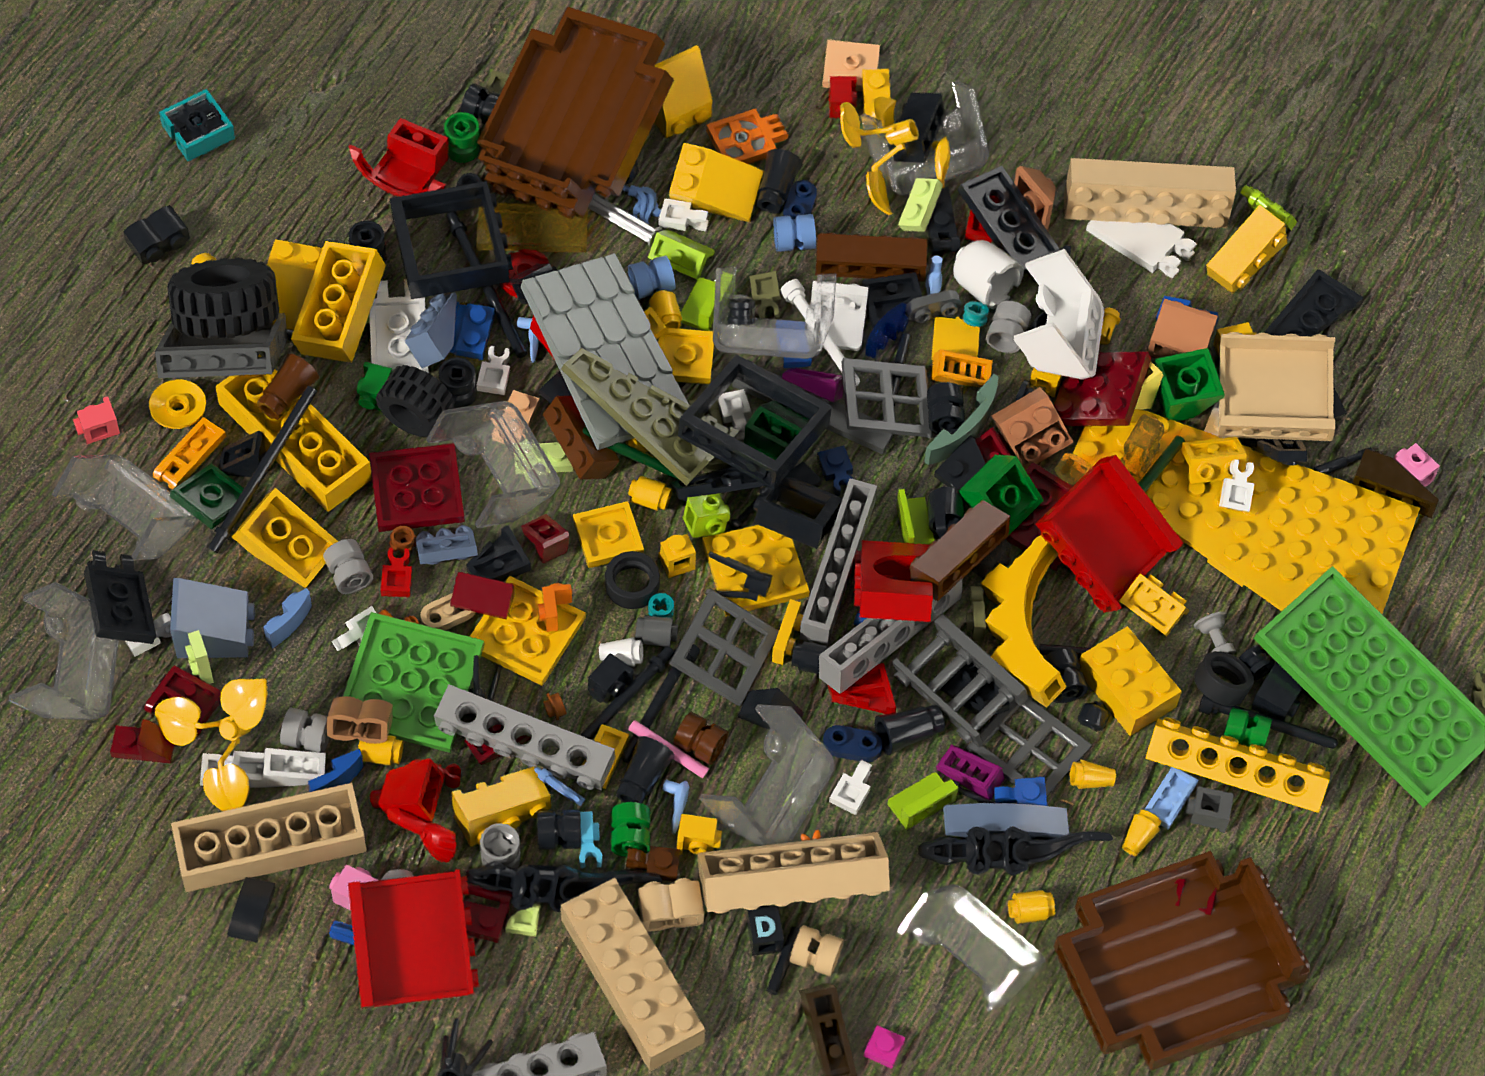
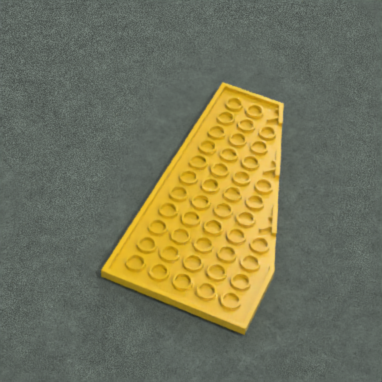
[1070,409,1420,614]

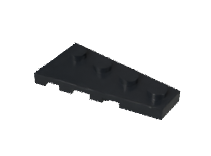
[1264,269,1364,337]

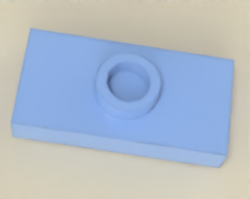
[1144,767,1199,830]

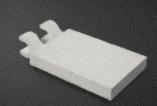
[1086,220,1197,278]
[369,279,429,373]

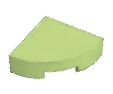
[505,904,541,937]

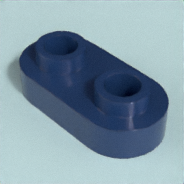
[783,180,817,219]
[823,725,882,763]

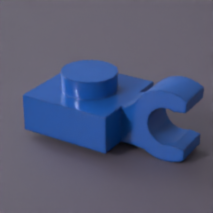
[994,777,1047,806]

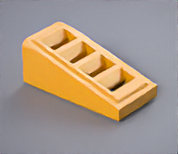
[931,349,993,387]

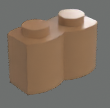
[327,696,393,744]

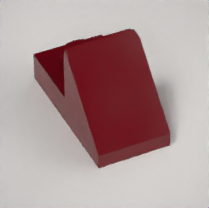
[521,514,570,563]
[110,719,175,764]

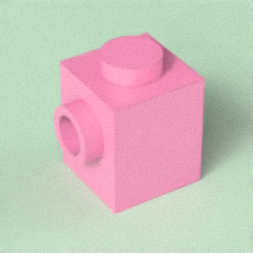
[1393,443,1440,487]
[330,865,379,910]

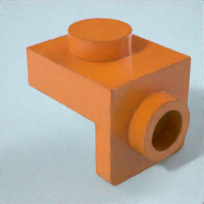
[538,583,572,632]

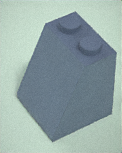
[170,578,255,658]

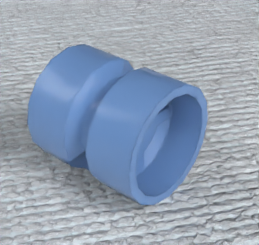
[773,214,816,252]
[628,255,675,300]

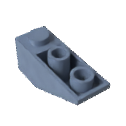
[404,292,457,368]

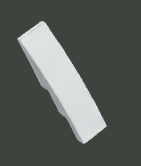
[200,748,326,787]

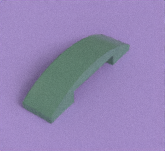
[924,374,998,465]

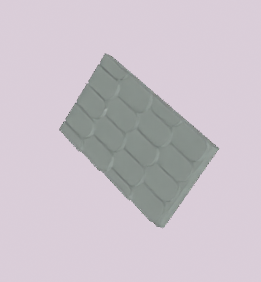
[521,253,688,450]

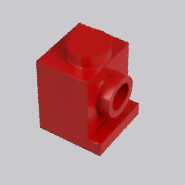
[829,76,857,119]

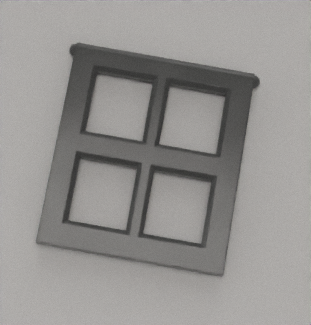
[841,358,933,439]
[669,588,779,706]
[966,698,1092,798]

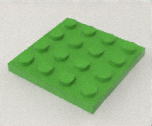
[343,612,485,753]

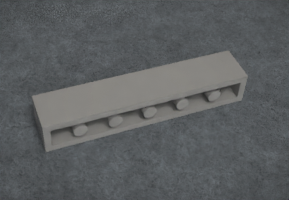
[799,478,877,646]

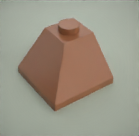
[1014,166,1056,231]

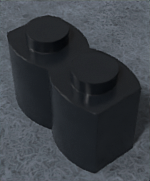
[123,205,190,265]

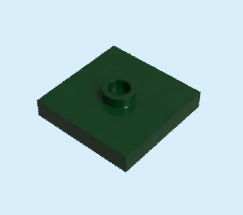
[170,463,253,530]

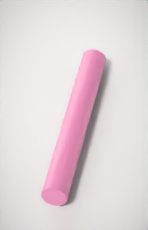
[628,720,709,779]

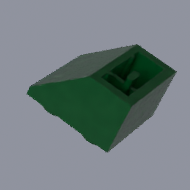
[744,401,809,469]

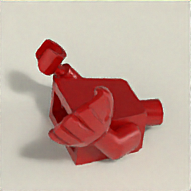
[370,758,461,862]

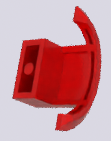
[348,118,448,197]

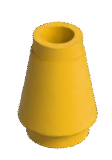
[1070,759,1116,789]
[1122,810,1161,856]

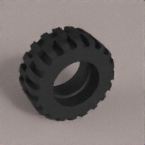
[167,258,279,339]

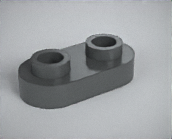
[906,290,962,323]

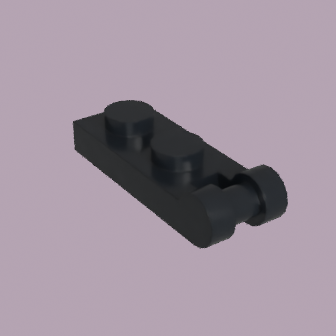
[927,187,960,254]

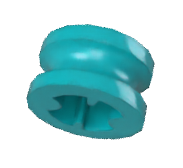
[962,301,989,327]
[648,593,674,618]

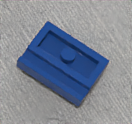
[450,302,495,360]

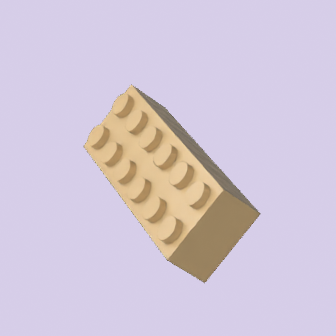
[1064,158,1236,228]
[171,783,367,892]
[698,832,890,913]
[561,878,705,1071]

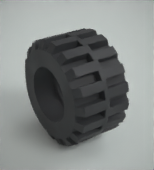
[376,365,455,438]

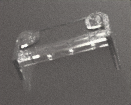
[860,81,989,195]
[713,266,836,359]
[426,401,560,528]
[51,454,197,560]
[8,582,119,720]
[699,704,834,846]
[897,884,1046,1011]

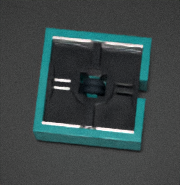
[159,89,235,161]

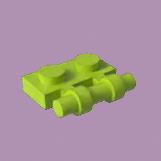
[1240,185,1297,230]

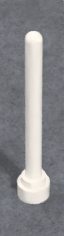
[780,279,860,386]

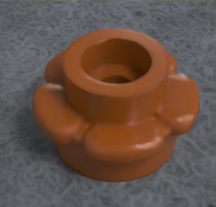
[389,526,417,553]
[543,692,567,721]

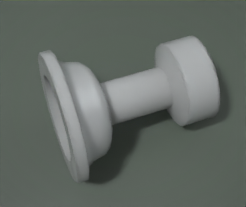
[1194,612,1236,655]

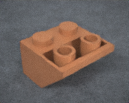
[1148,298,1218,358]
[992,387,1074,471]

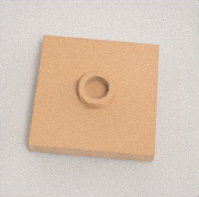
[822,40,880,91]

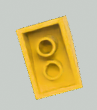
[654,45,713,138]
[669,143,764,222]
[267,239,323,330]
[232,488,338,588]

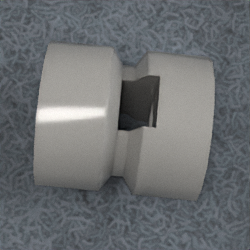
[986,301,1031,353]
[323,539,373,594]
[280,707,330,753]
[480,823,521,868]

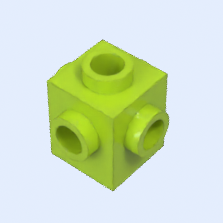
[683,493,731,538]

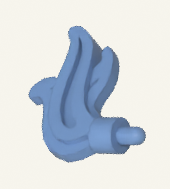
[622,185,662,224]
[535,767,586,807]

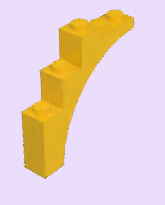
[981,535,1066,708]

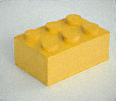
[1079,626,1182,736]

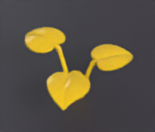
[840,97,918,215]
[155,678,267,811]

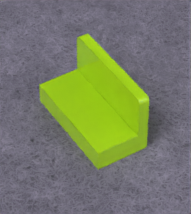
[648,229,715,279]
[681,271,730,331]
[896,489,934,545]
[887,772,958,830]

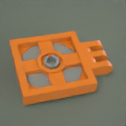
[706,108,789,164]

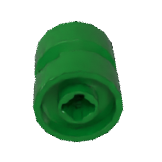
[444,112,480,163]
[1223,707,1272,747]
[611,802,650,857]

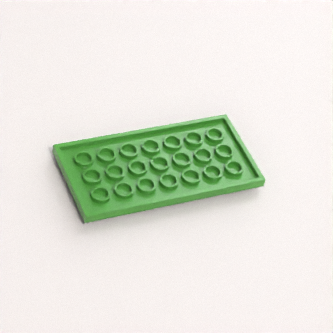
[1253,566,1485,808]

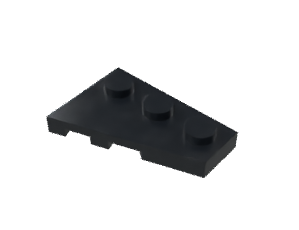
[671,466,766,501]

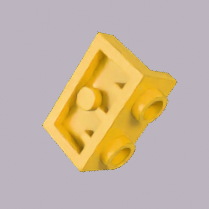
[1182,437,1247,484]
[1119,574,1189,637]

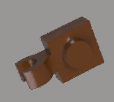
[626,846,680,882]

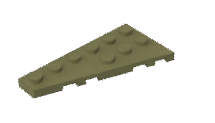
[561,348,740,486]

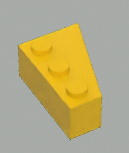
[1206,205,1287,294]
[452,767,551,847]

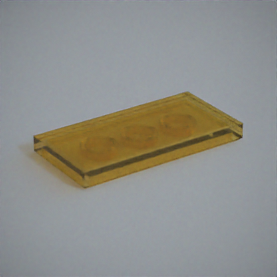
[476,203,588,253]

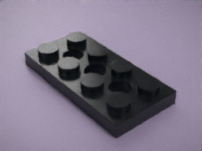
[957,166,1060,273]

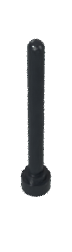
[621,640,700,763]
[1198,694,1338,749]

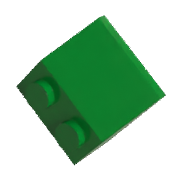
[1153,348,1225,421]
[959,455,1044,537]

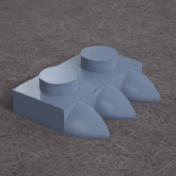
[416,525,478,564]

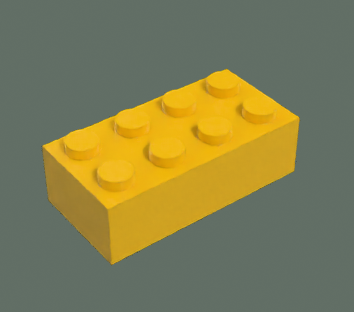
[291,241,386,363]

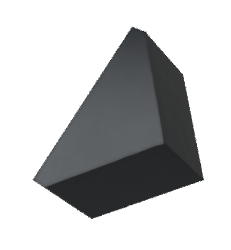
[218,431,266,478]
[738,688,804,739]

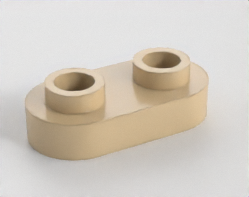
[421,593,476,630]

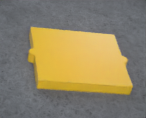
[931,316,980,364]

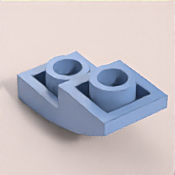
[263,588,312,649]

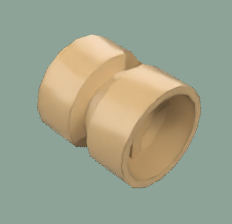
[790,925,844,977]

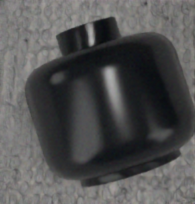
[1077,701,1110,732]

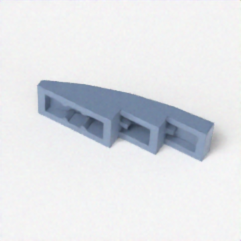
[943,803,1069,839]

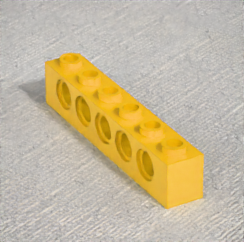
[1145,717,1330,813]

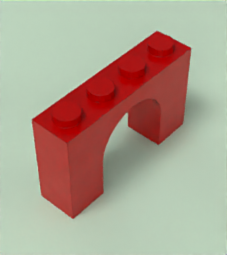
[854,540,933,622]

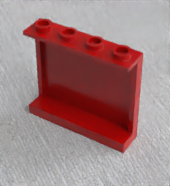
[1036,455,1184,613]
[348,869,479,1009]

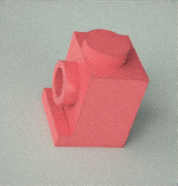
[73,396,120,444]

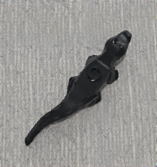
[918,826,1113,876]
[465,861,663,912]

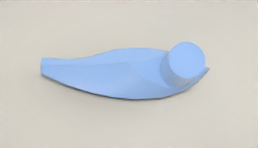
[925,256,942,295]
[517,317,539,363]
[663,780,689,834]

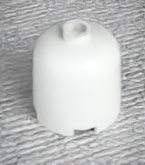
[953,240,1024,309]

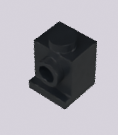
[588,653,633,704]

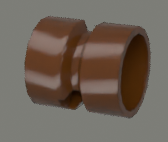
[673,711,729,765]

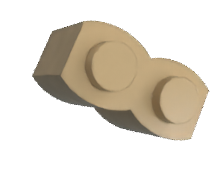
[638,878,704,931]

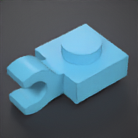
[579,812,602,868]

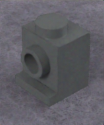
[1186,786,1234,833]

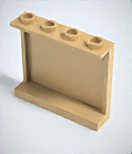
[1218,332,1335,441]

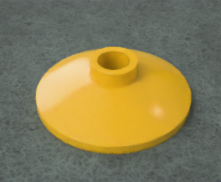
[149,379,206,429]

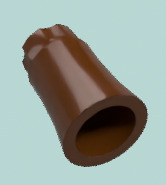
[257,354,319,420]

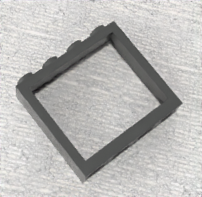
[155,313,288,378]

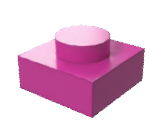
[864,1025,905,1069]

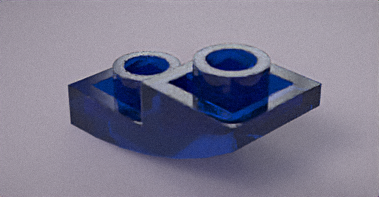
[865,303,909,359]

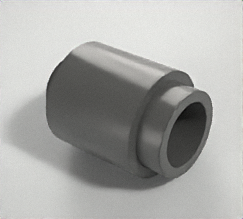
[635,615,678,647]

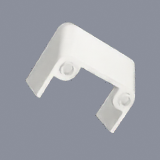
[1013,249,1104,380]

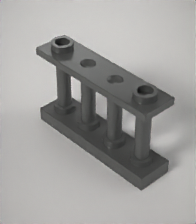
[892,614,1029,747]

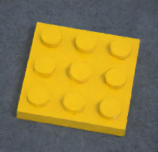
[702,525,810,616]
[470,576,586,686]

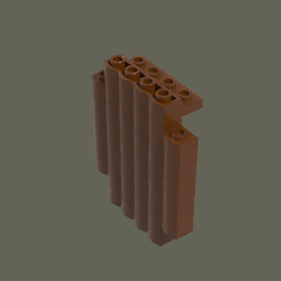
[477,6,674,219]
[1054,851,1310,1071]

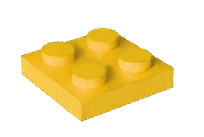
[658,328,715,384]
[573,501,644,568]

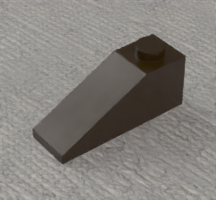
[1352,448,1439,519]
[799,983,857,1076]

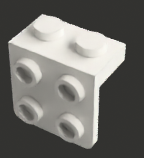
[807,281,868,351]

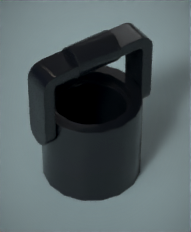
[928,487,965,538]

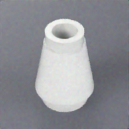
[599,637,643,666]

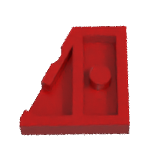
[827,663,896,714]

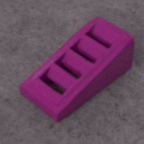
[782,367,843,402]
[936,744,1005,800]

